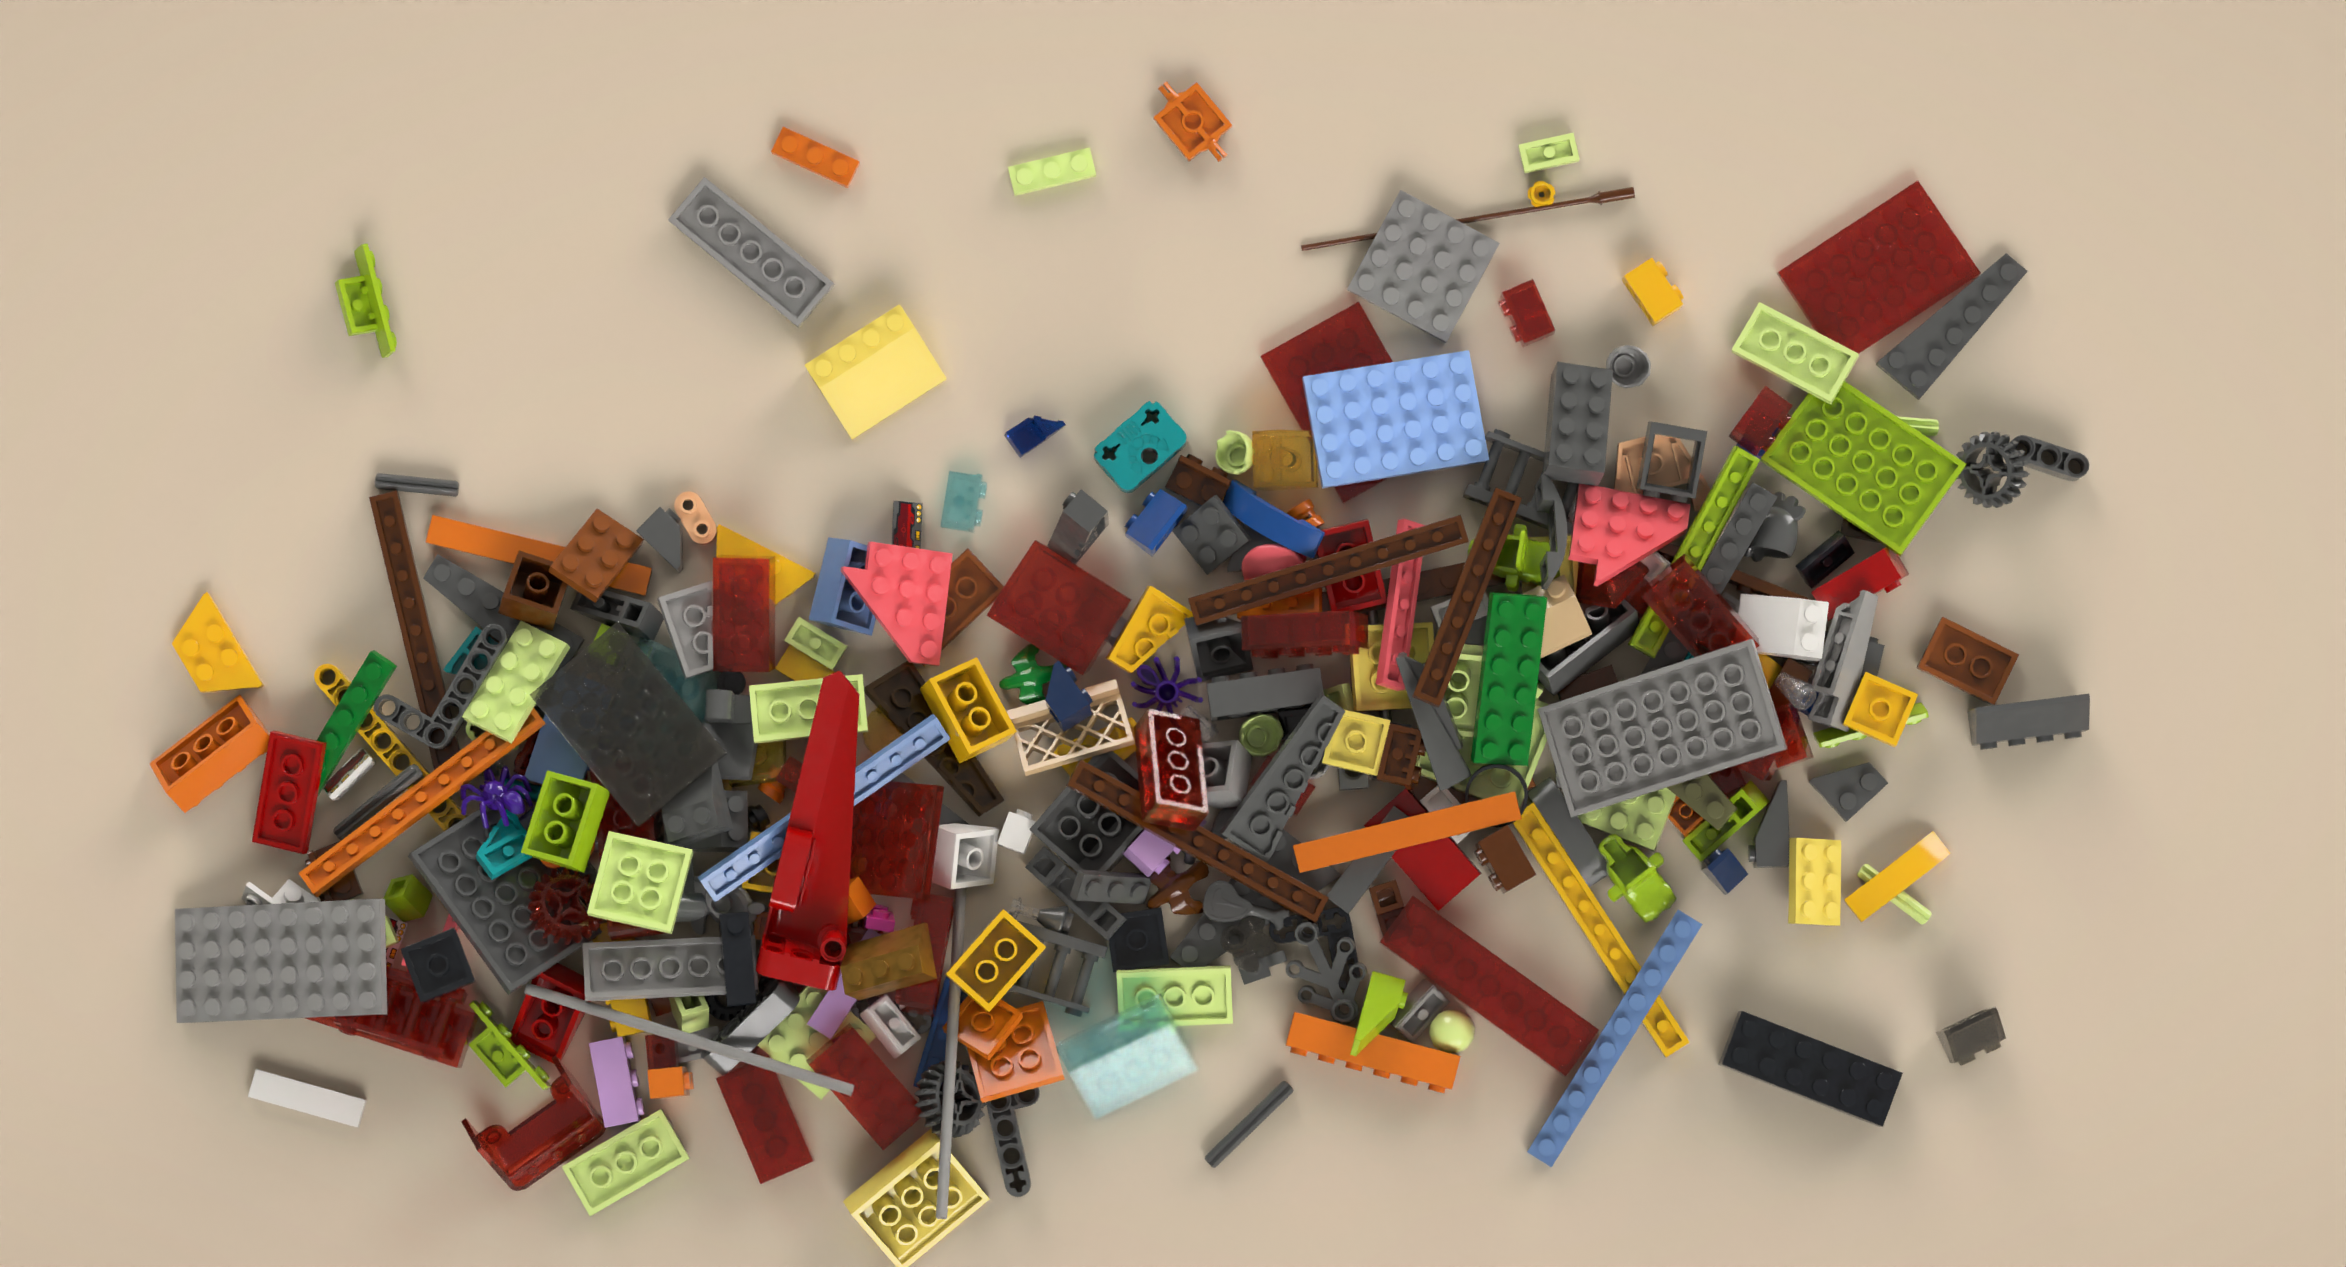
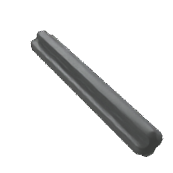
[333,764,423,840]
[1205,1081,1294,1168]

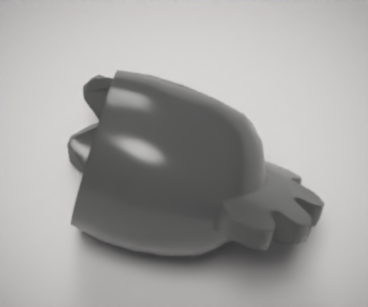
[1744,492,1806,562]

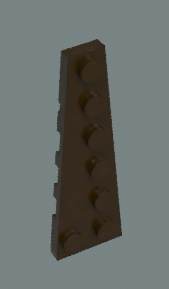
[864,661,1004,817]

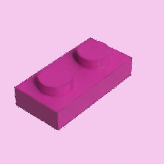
[863,904,895,932]

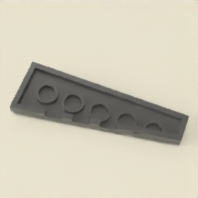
[1876,253,2028,400]
[423,554,585,686]
[1220,693,1345,863]

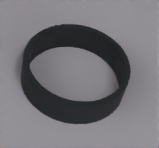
[1465,764,1528,828]

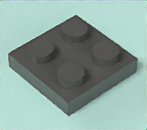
[1172,495,1251,575]

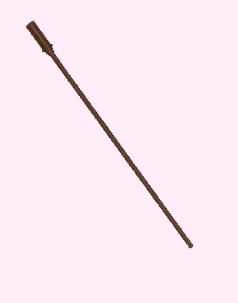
[1301,187,1635,251]

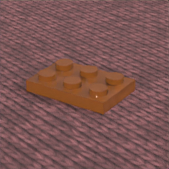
[549,509,644,603]
[1917,617,2019,706]

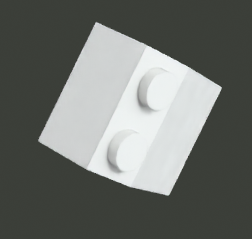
[1734,594,1829,662]

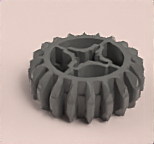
[1956,431,2030,508]
[914,1061,986,1138]

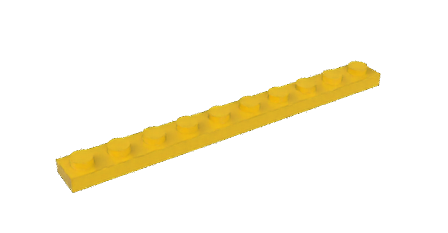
[1512,802,1690,1058]

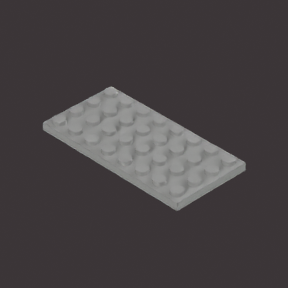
[1538,639,1787,817]
[175,899,387,1023]

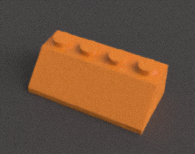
[149,694,270,813]

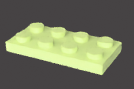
[1732,302,1859,404]
[462,621,570,744]
[749,674,868,743]
[1116,965,1233,1029]
[562,1109,690,1216]

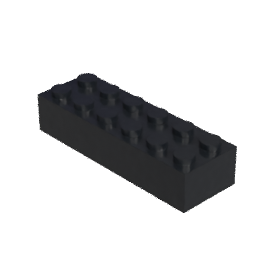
[1718,1011,1903,1127]

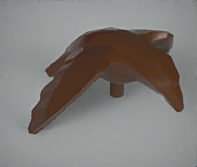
[1147,855,1209,915]

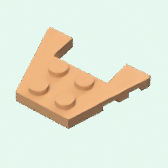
[1614,434,1711,511]

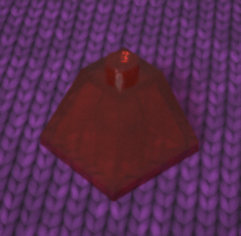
[1576,561,1650,608]

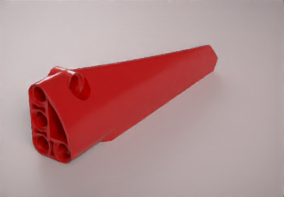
[755,670,860,991]

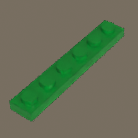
[316,650,397,796]

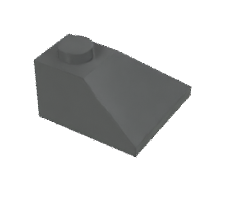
[1184,617,1254,681]

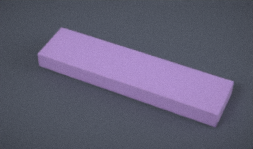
[807,929,880,1039]

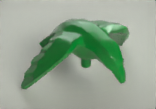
[999,641,1068,705]

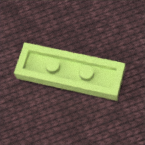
[1008,147,1096,196]

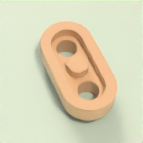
[674,491,717,545]

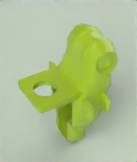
[1468,524,1560,591]
[1598,834,1677,923]

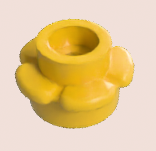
[1528,181,1555,207]

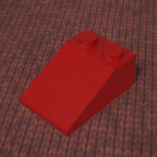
[1317,519,1387,616]
[510,963,591,1066]

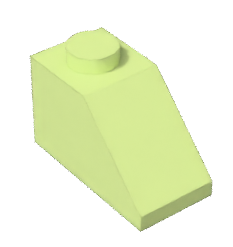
[669,996,709,1033]

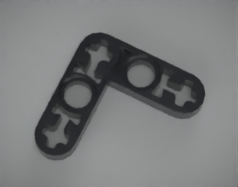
[1269,908,1361,990]

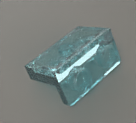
[940,471,987,533]

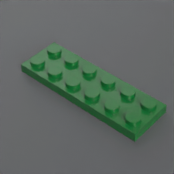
[1470,593,1547,766]

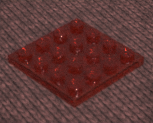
[850,781,944,900]

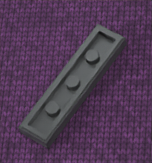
[1326,806,1409,914]

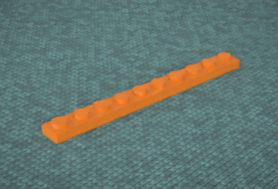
[299,708,546,897]

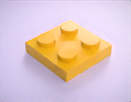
[1842,672,1918,747]

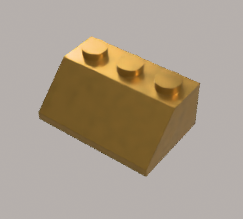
[840,923,937,1000]

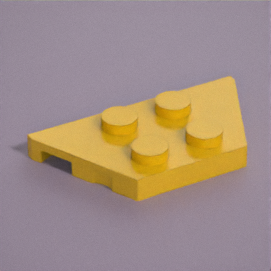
[716,524,816,612]
[172,592,264,693]

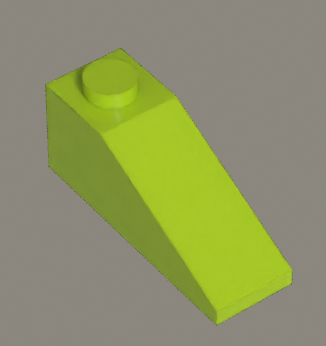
[1682,780,1769,862]
[1350,971,1408,1056]

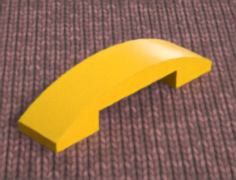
[1844,831,1951,922]

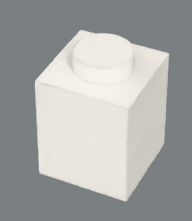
[997,809,1036,855]

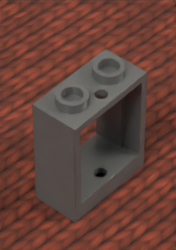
[1636,421,1707,503]

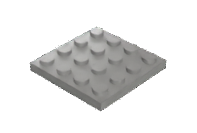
[1347,190,1500,343]

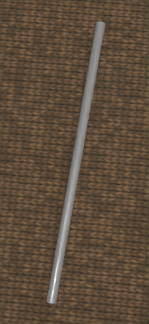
[936,887,967,1219]
[524,983,855,1096]

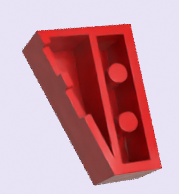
[1811,547,1909,621]

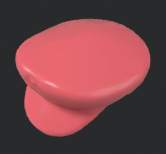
[1241,544,1307,581]

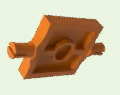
[1153,82,1232,162]

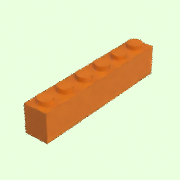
[1285,1012,1461,1093]

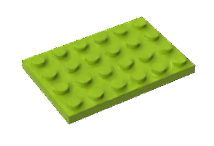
[1761,381,1966,557]

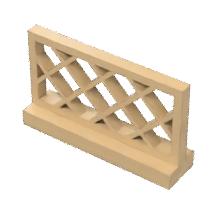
[1007,679,1135,776]

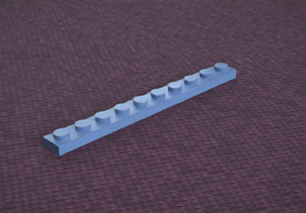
[698,714,951,902]
[1527,909,1703,1167]

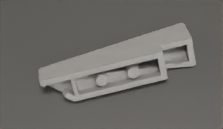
[1808,590,1878,732]

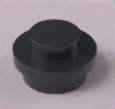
[717,669,746,695]
[748,804,770,832]

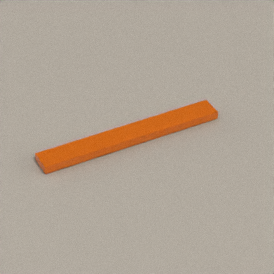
[426,515,653,596]
[1293,791,1522,873]

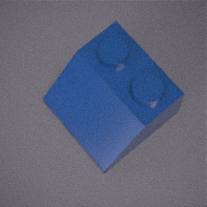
[1124,489,1187,557]

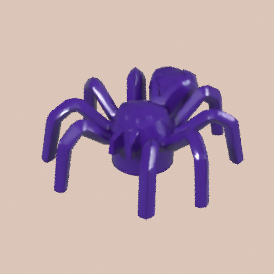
[1131,656,1203,728]
[460,765,533,829]

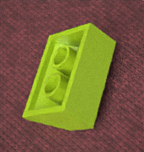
[521,770,610,873]

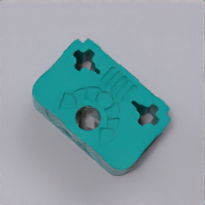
[1094,401,1187,493]

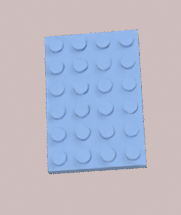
[1302,350,1489,489]

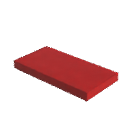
[252,731,327,854]
[1364,788,1482,911]

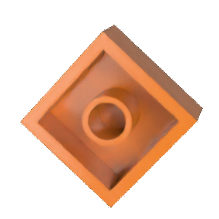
[1668,796,1705,838]

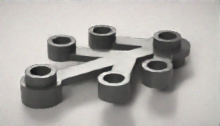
[1286,921,1367,1024]

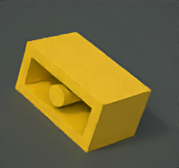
[1622,258,1684,326]

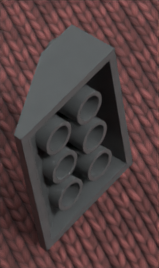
[1029,751,1170,872]

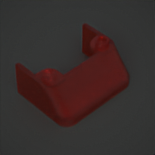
[461,1055,606,1191]

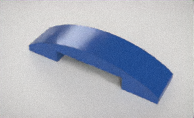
[1222,479,1325,558]

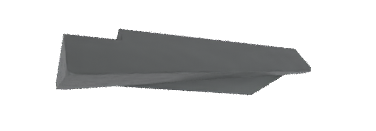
[1396,652,1472,791]

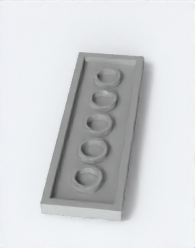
[668,177,834,328]
[583,935,758,1001]

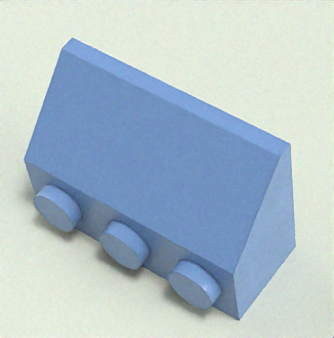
[809,537,876,636]

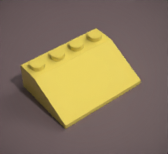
[805,304,947,440]
[843,1128,989,1267]

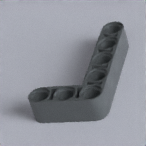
[374,624,510,750]
[705,690,752,724]

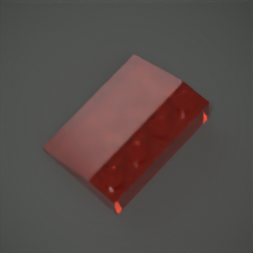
[987,540,1132,675]

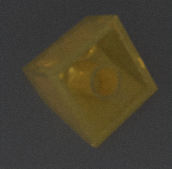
[1252,430,1318,491]

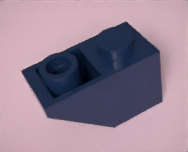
[1046,661,1093,732]
[1702,848,1748,895]

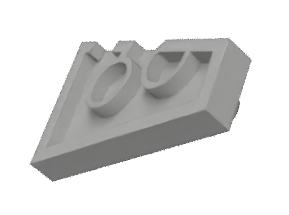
[657,581,713,679]

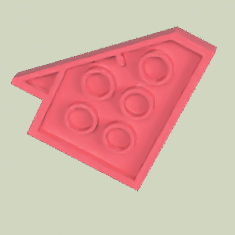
[1568,484,1690,586]
[841,542,953,666]

